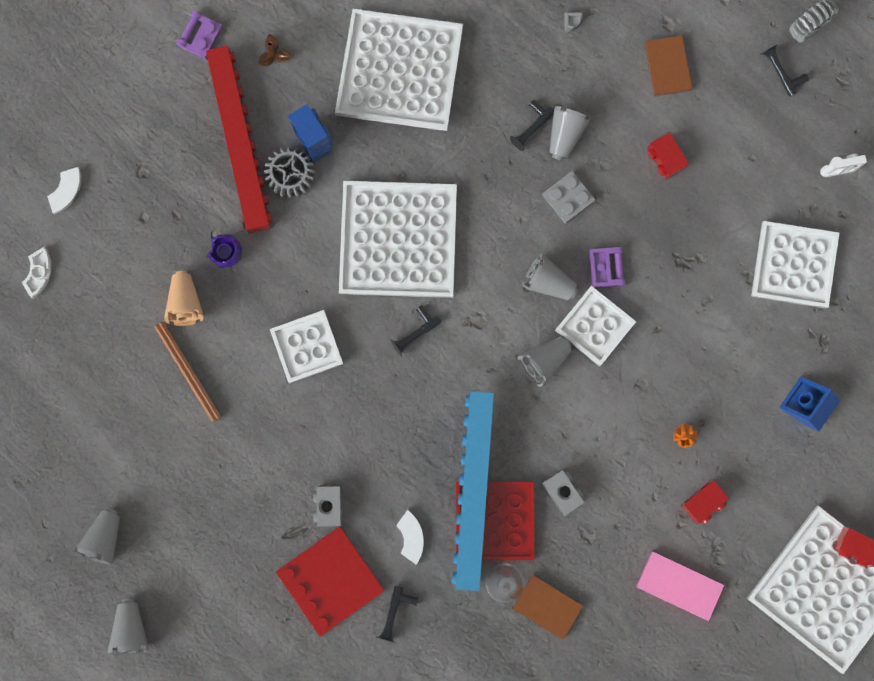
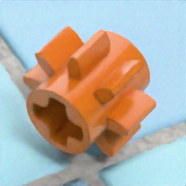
[673,424,698,448]

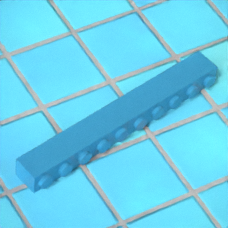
[452,391,494,591]

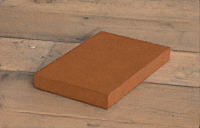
[645,35,692,96]
[512,575,583,640]

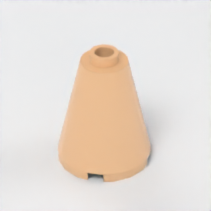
[164,271,204,326]

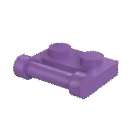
[176,11,223,59]
[589,247,626,288]

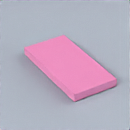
[636,552,724,621]

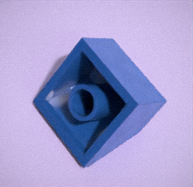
[780,376,840,432]

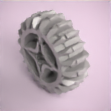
[789,0,839,42]
[264,147,315,198]

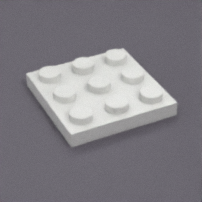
[555,286,636,367]
[270,310,343,384]

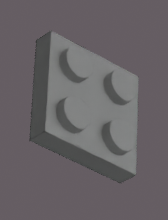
[542,171,595,224]

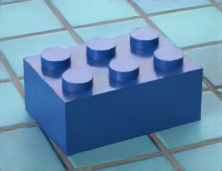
[288,104,333,163]

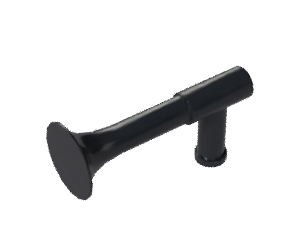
[760,44,809,97]
[510,99,554,151]
[390,305,442,356]
[375,586,418,642]

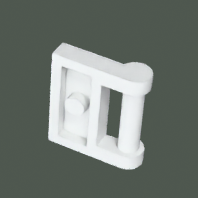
[820,154,867,177]

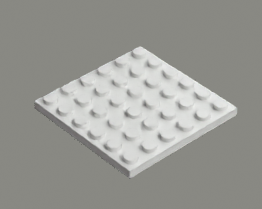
[335,9,463,131]
[339,181,457,298]
[747,506,874,674]

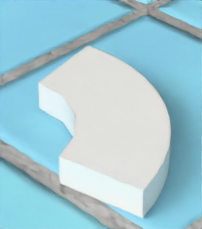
[48,167,81,215]
[22,246,52,299]
[396,510,424,565]

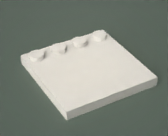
[751,221,839,308]

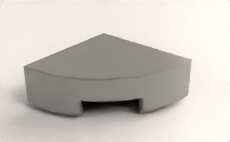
[564,12,583,33]

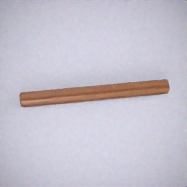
[155,322,221,422]

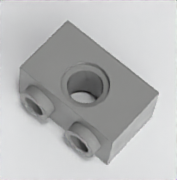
[542,470,584,516]
[313,486,342,526]

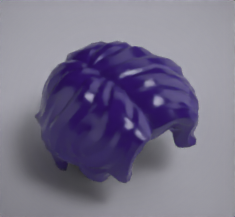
[207,234,242,267]

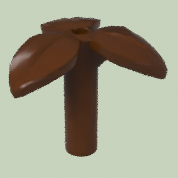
[258,34,290,66]

